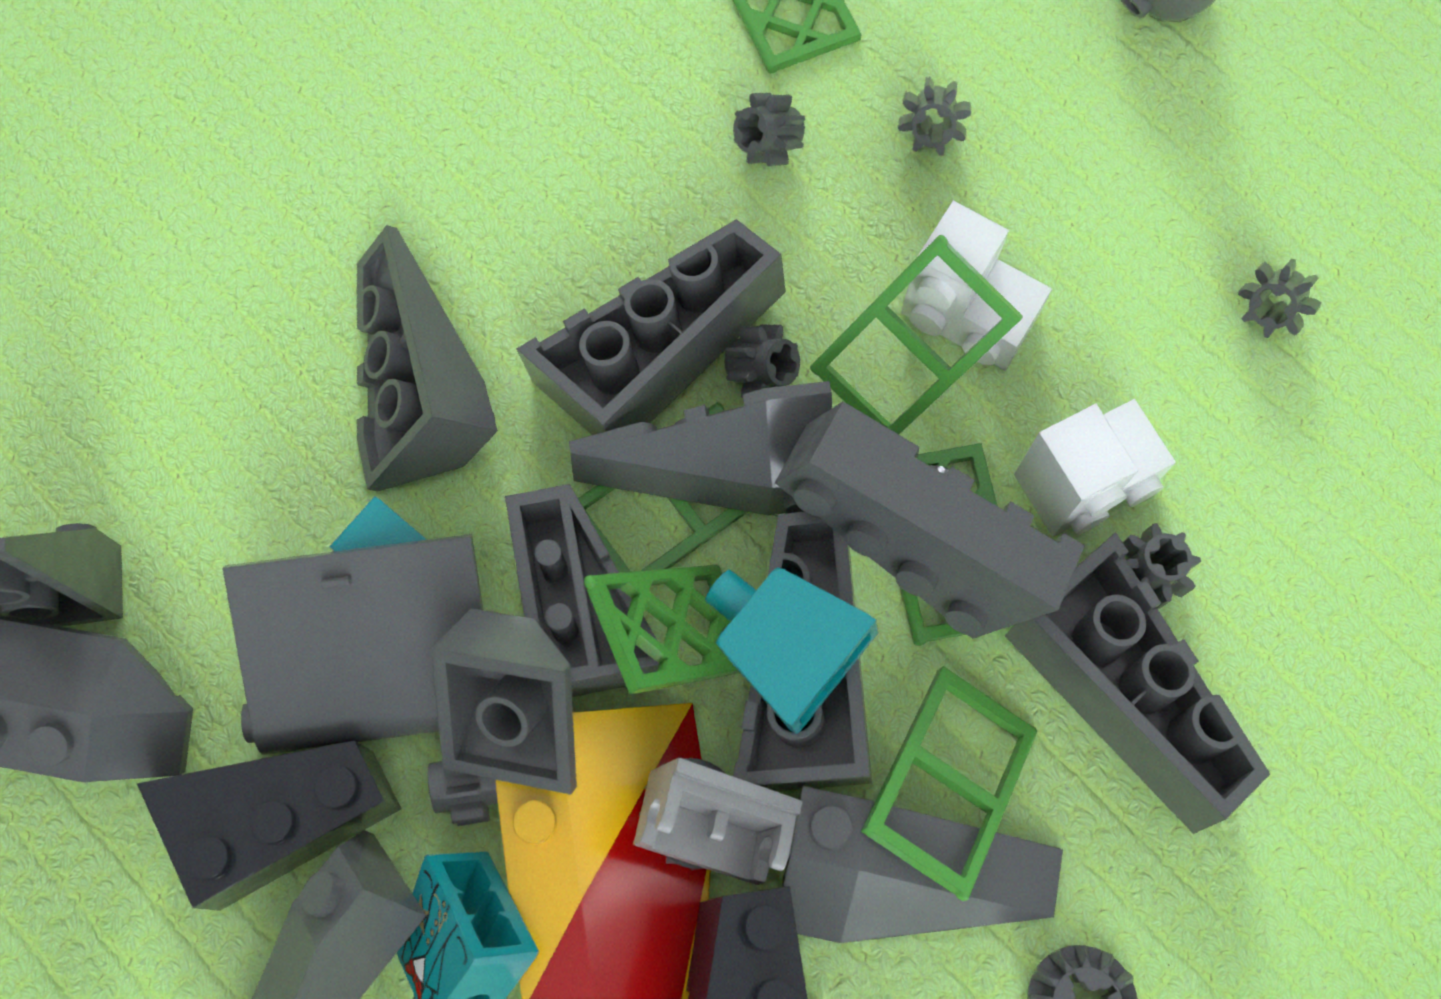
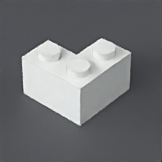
[901,200,1052,371]
[1014,399,1176,537]

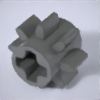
[898,77,971,156]
[733,93,805,166]
[1238,259,1322,338]
[724,325,800,398]
[1123,523,1201,609]
[428,761,498,826]

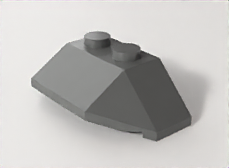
[0,616,193,782]

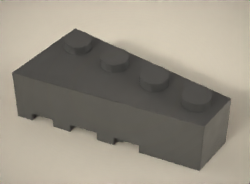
[516,219,786,435]
[775,402,1085,639]
[733,512,872,791]
[1005,532,1270,834]

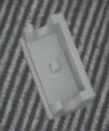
[633,758,802,885]

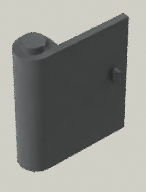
[222,534,483,755]

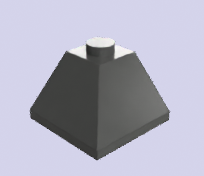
[431,608,577,795]

